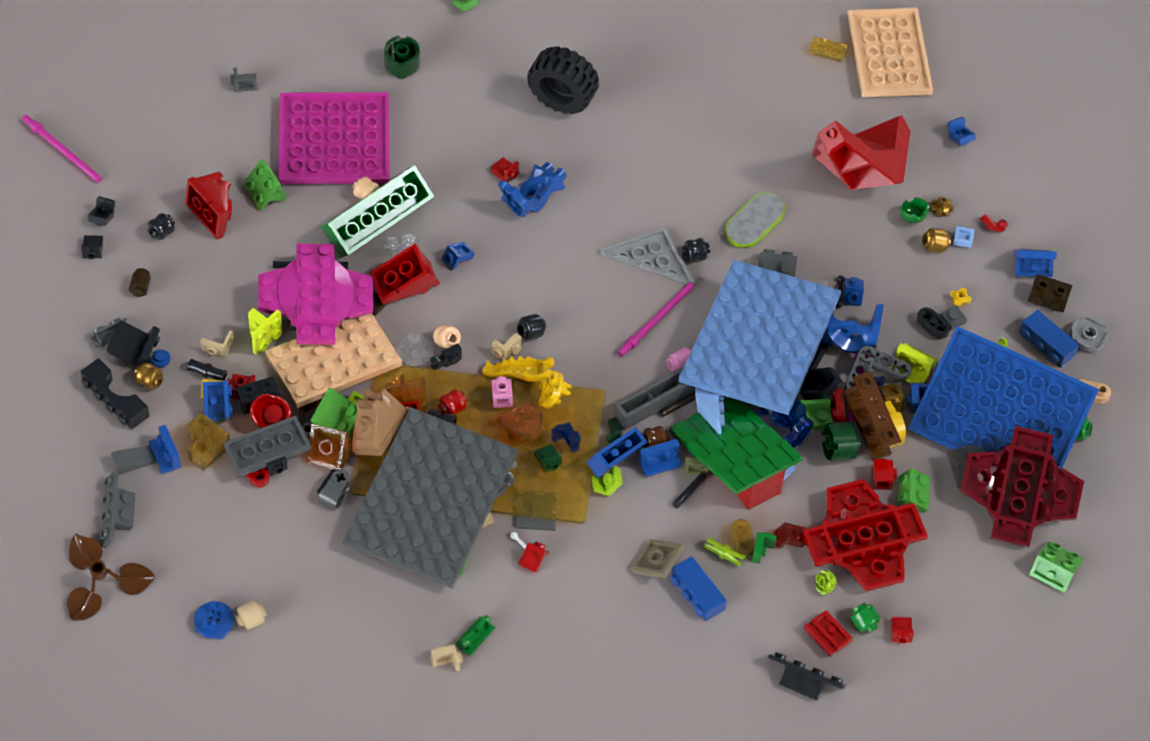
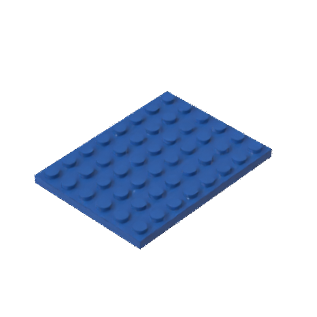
[908,326,1099,469]

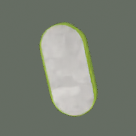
[726,193,785,248]

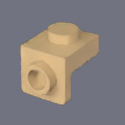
[492,333,522,360]
[431,645,463,671]

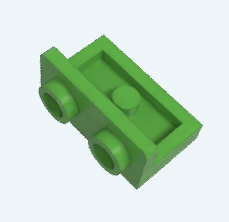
[897,468,930,513]

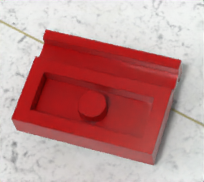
[804,610,853,657]

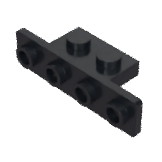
[768,652,846,700]

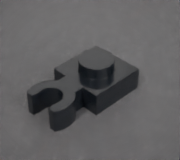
[430,343,462,371]

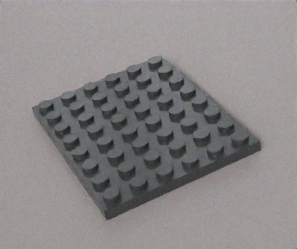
[343,407,518,589]

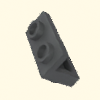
[758,249,797,277]

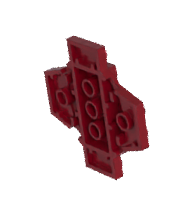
[960,426,1084,548]

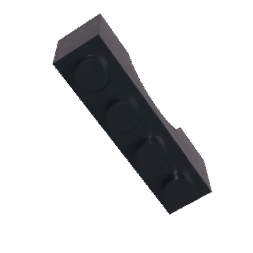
[80,358,150,430]

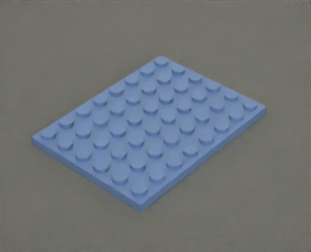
[679,260,841,415]

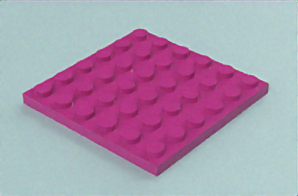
[278,92,390,184]

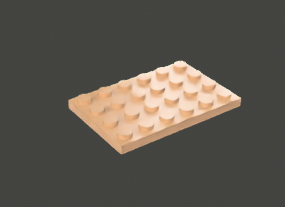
[848,8,933,97]
[265,313,402,408]

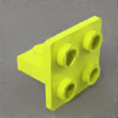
[248,308,282,355]
[891,343,938,384]

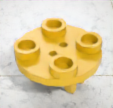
[538,370,571,409]

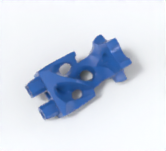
[498,162,567,218]
[821,304,884,353]

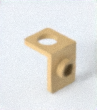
[200,330,234,358]

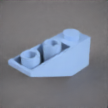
[695,387,725,434]

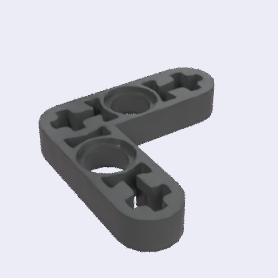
[844,346,911,390]

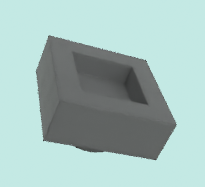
[940,306,967,331]

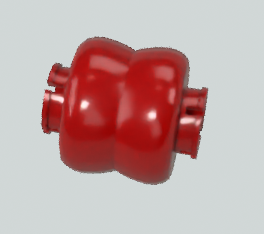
[438,389,468,415]

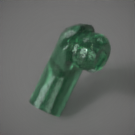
[606,417,623,444]

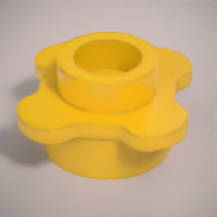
[950,288,972,307]

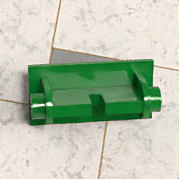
[454,615,496,656]

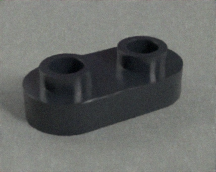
[917,307,950,339]

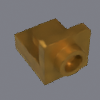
[878,383,904,412]

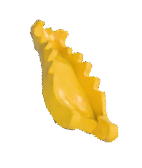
[482,356,555,382]

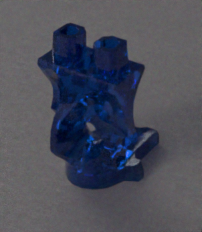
[759,399,814,448]

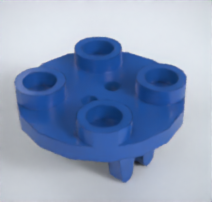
[193,601,235,640]

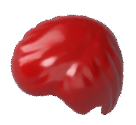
[250,394,292,428]

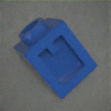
[442,242,475,270]

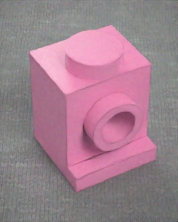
[492,376,513,408]

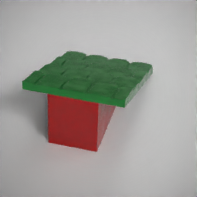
[669,397,803,510]

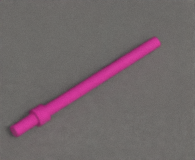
[22,114,102,183]
[617,282,694,357]

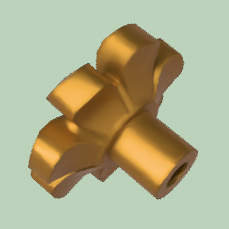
[931,196,954,217]

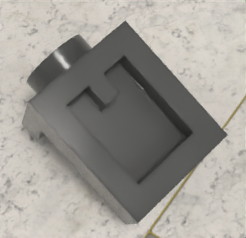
[230,67,257,92]

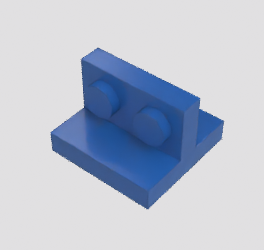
[1013,249,1057,277]

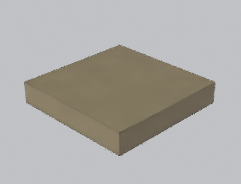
[631,539,684,579]

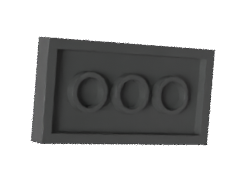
[223,416,311,478]

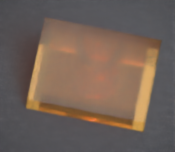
[306,423,353,470]

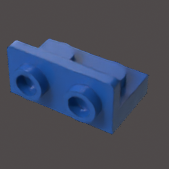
[149,424,181,474]
[639,439,682,477]

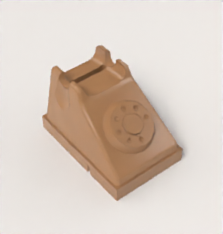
[351,389,409,456]

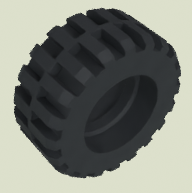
[527,46,599,114]

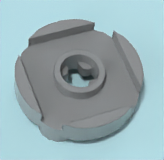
[1070,317,1109,354]

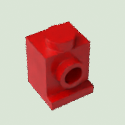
[227,374,256,399]

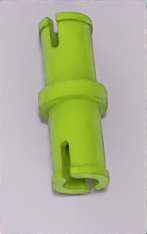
[704,537,745,567]

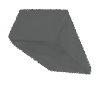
[111,446,156,475]

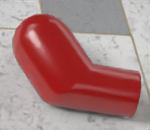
[980,214,1008,232]

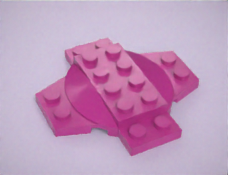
[258,243,373,345]

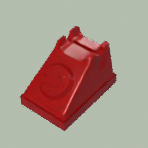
[185,172,232,240]
[369,243,440,305]

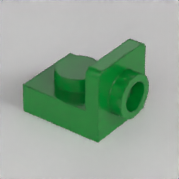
[752,532,777,563]

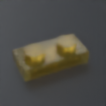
[809,36,848,63]

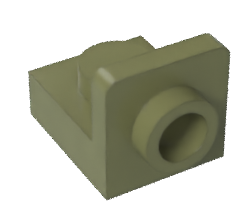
[684,456,708,475]

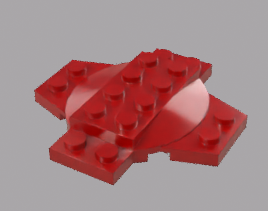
[802,479,928,592]

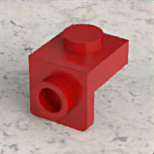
[518,541,550,573]

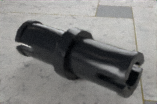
[187,359,227,381]

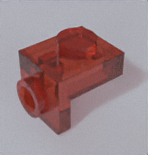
[774,522,806,549]

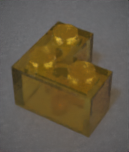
[187,412,230,471]

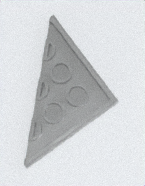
[600,227,695,285]

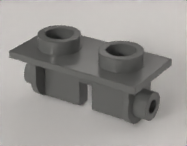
[90,318,127,348]

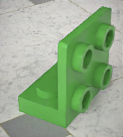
[311,388,357,443]
[1029,541,1084,593]

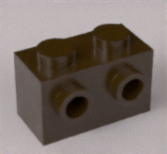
[1028,274,1073,313]

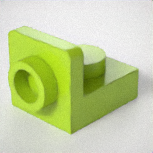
[591,466,623,497]

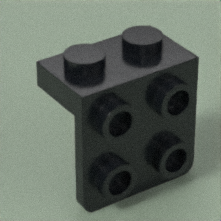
[107,321,160,368]

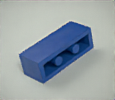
[1019,309,1079,368]
[586,427,647,478]
[671,556,727,621]

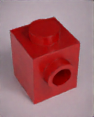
[871,458,897,490]

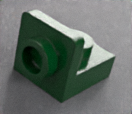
[534,444,562,473]

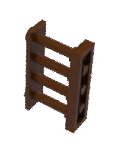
[843,371,901,461]

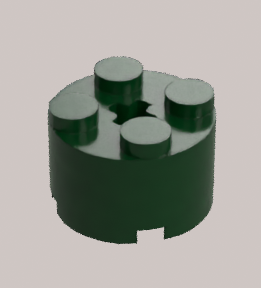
[384,36,420,79]
[822,421,861,462]

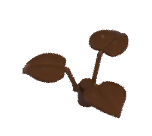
[67,533,155,621]

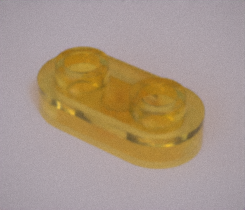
[730,519,755,557]

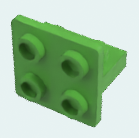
[242,159,287,210]

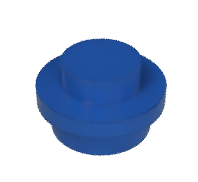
[151,349,171,368]

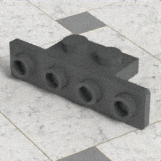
[100,470,135,548]

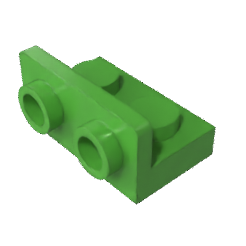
[791,398,833,431]

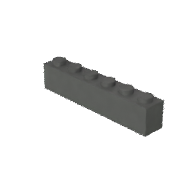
[614,366,695,430]

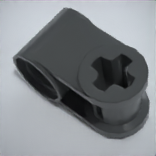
[318,469,350,509]

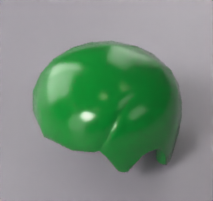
[899,197,929,223]

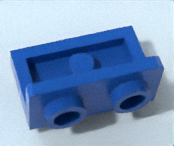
[203,380,233,421]

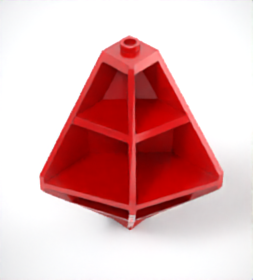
[812,115,911,190]

